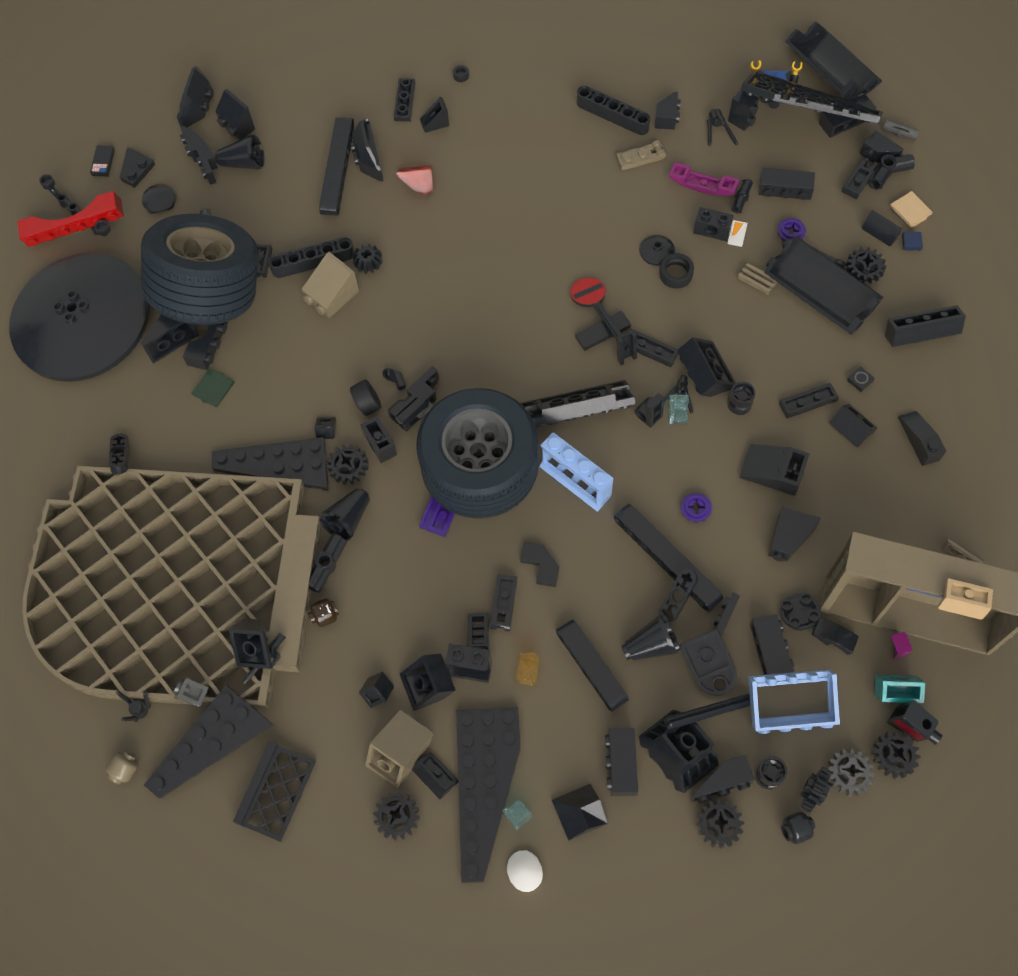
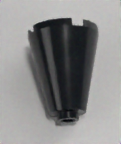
[215,135,265,170]
[319,489,370,541]

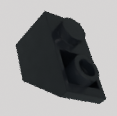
[655,92,681,130]

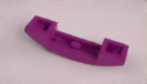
[669,162,740,196]

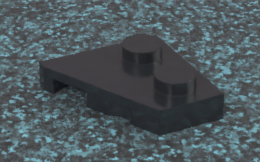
[120,148,155,188]

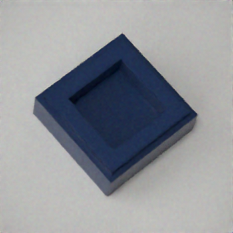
[902,232,923,250]

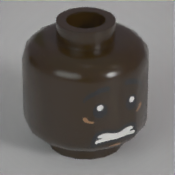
[308,598,339,627]

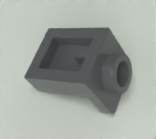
[173,678,209,708]

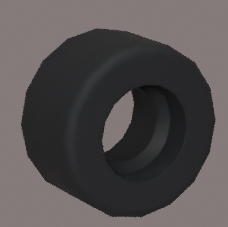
[350,379,381,416]

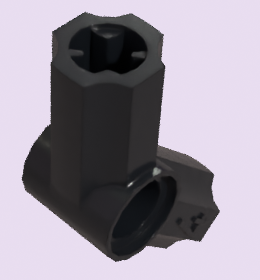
[868,154,915,190]

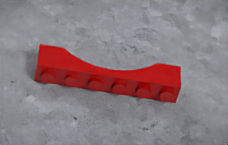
[17,191,124,247]

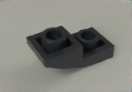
[811,617,859,655]

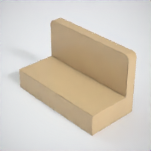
[938,578,993,620]

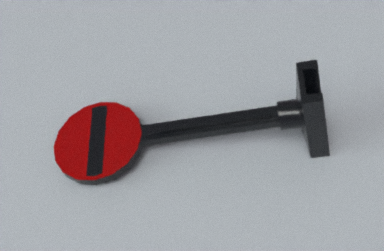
[570,278,637,365]

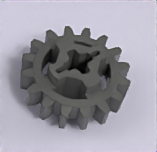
[827,748,875,796]

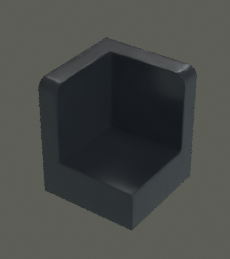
[359,672,394,708]

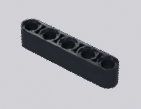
[577,86,650,135]
[268,237,355,278]
[556,619,629,712]

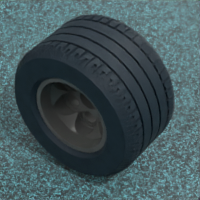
[416,388,539,518]

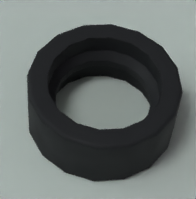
[659,253,694,289]

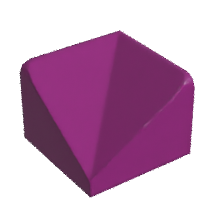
[891,632,913,660]

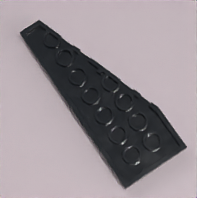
[741,70,883,124]
[456,707,520,883]

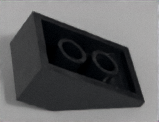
[141,314,199,364]

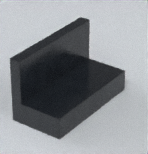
[829,404,878,447]

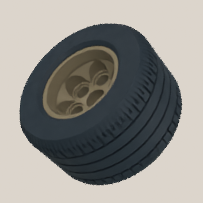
[141,214,259,325]

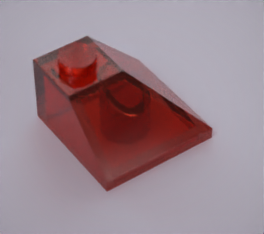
[397,165,433,194]

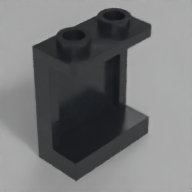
[446,643,492,683]

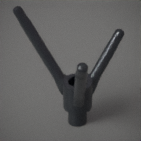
[664,375,694,413]

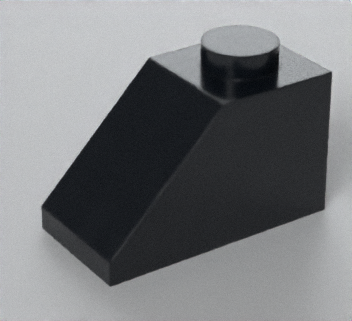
[860,130,904,163]

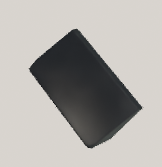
[862,210,902,246]
[412,752,459,799]

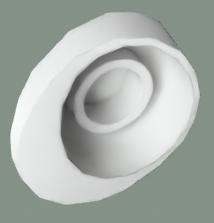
[507,850,543,892]

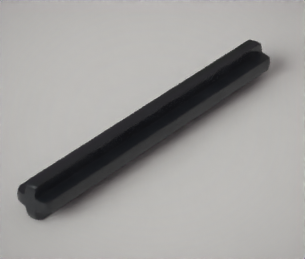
[664,693,751,729]

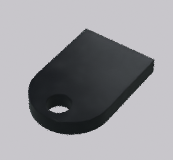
[679,628,737,696]

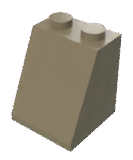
[302,252,359,318]
[365,710,434,789]

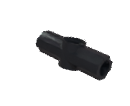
[309,534,347,593]

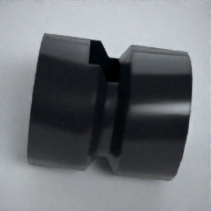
[728,382,756,415]
[755,756,787,789]

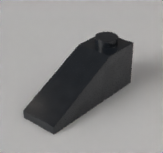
[898,411,946,466]

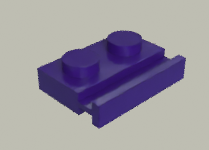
[419,497,456,537]

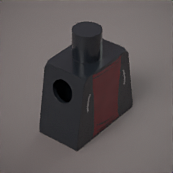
[887,700,943,745]

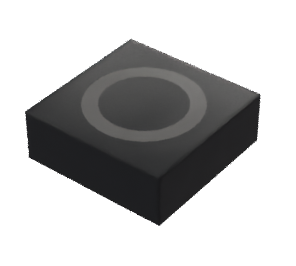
[847,366,874,392]

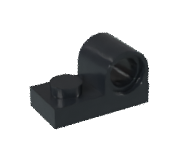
[634,393,664,428]

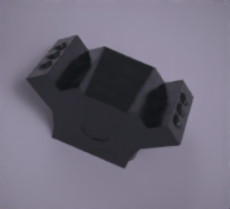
[639,709,719,793]

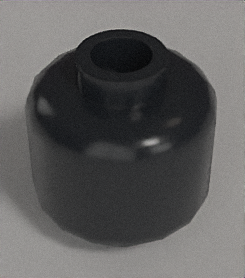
[781,812,815,844]

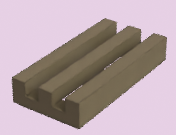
[737,262,777,295]

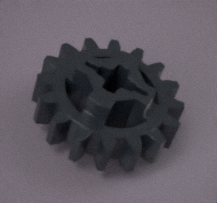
[846,247,887,284]
[327,444,368,485]
[871,731,921,779]
[800,766,832,813]
[373,792,420,841]
[696,799,744,849]

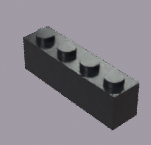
[885,305,966,347]

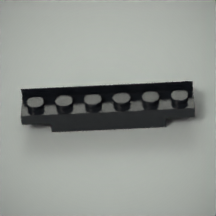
[520,380,635,428]

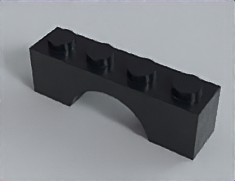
[183,322,228,370]

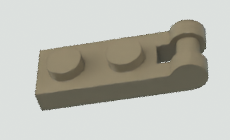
[616,140,666,171]

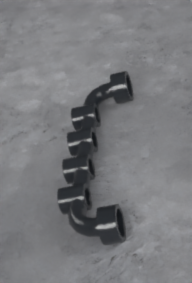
[39,174,111,237]

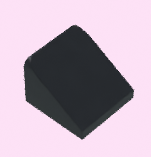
[315,417,336,439]

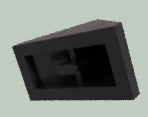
[420,97,449,132]

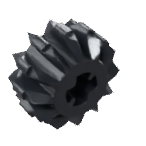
[352,244,383,274]

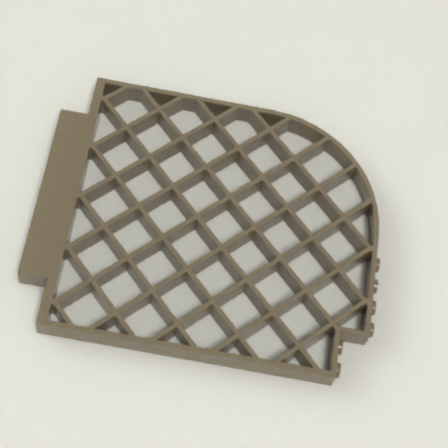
[22,466,322,711]

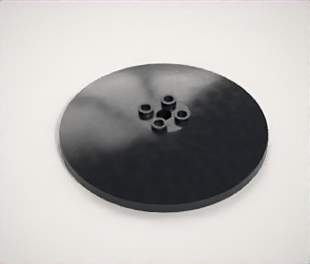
[9,253,150,382]

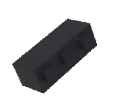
[819,94,876,138]
[759,168,815,200]
[750,614,795,675]
[605,728,638,796]

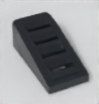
[468,613,489,650]

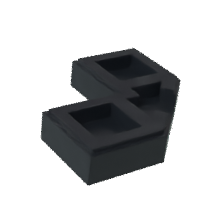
[521,542,559,587]

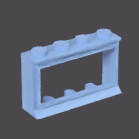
[539,432,613,512]
[747,669,840,734]

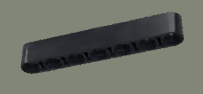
[319,117,354,216]
[613,504,723,612]

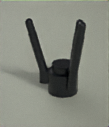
[707,109,738,146]
[116,691,151,722]

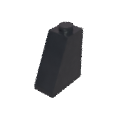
[768,507,821,561]

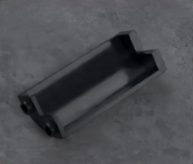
[785,21,882,99]
[764,236,883,335]

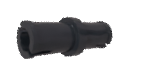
[731,179,753,213]

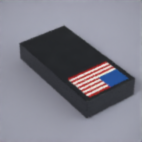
[90,145,115,177]

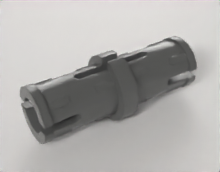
[883,120,919,140]

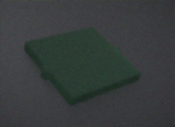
[191,369,235,407]

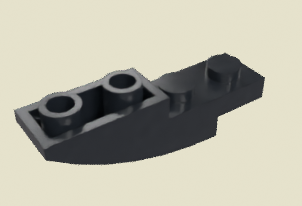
[180,126,218,185]

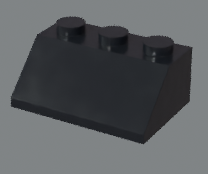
[677,337,736,397]

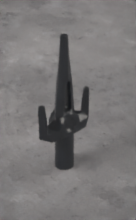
[243,633,286,684]

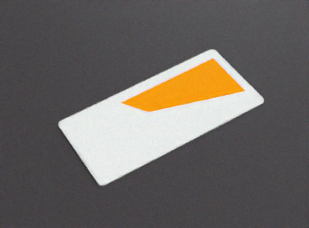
[728,220,748,247]

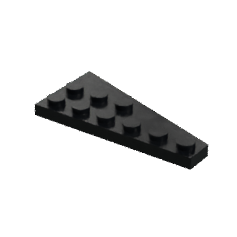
[212,437,328,491]
[144,685,274,799]

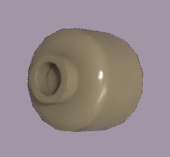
[106,751,138,784]

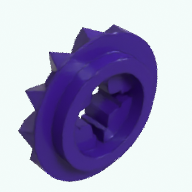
[778,218,806,240]
[680,493,712,523]

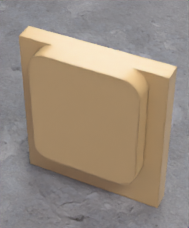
[890,191,933,227]

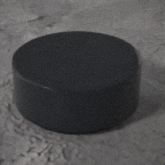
[453,65,469,82]

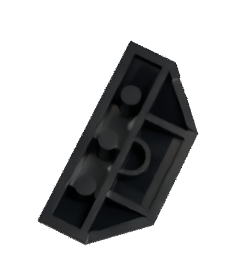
[177,66,214,128]
[350,118,383,181]

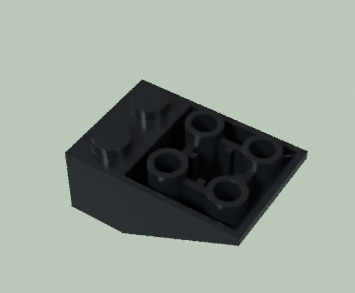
[739,444,810,496]

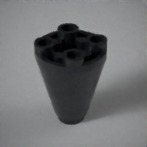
[621,614,681,660]

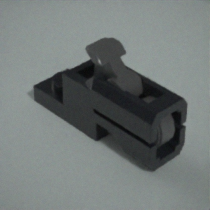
[388,366,439,432]

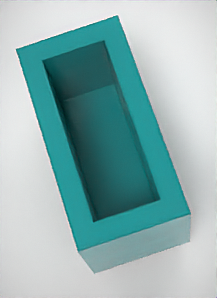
[874,675,925,703]

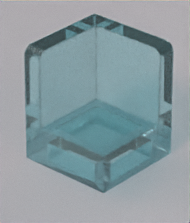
[668,395,689,424]
[502,799,533,831]

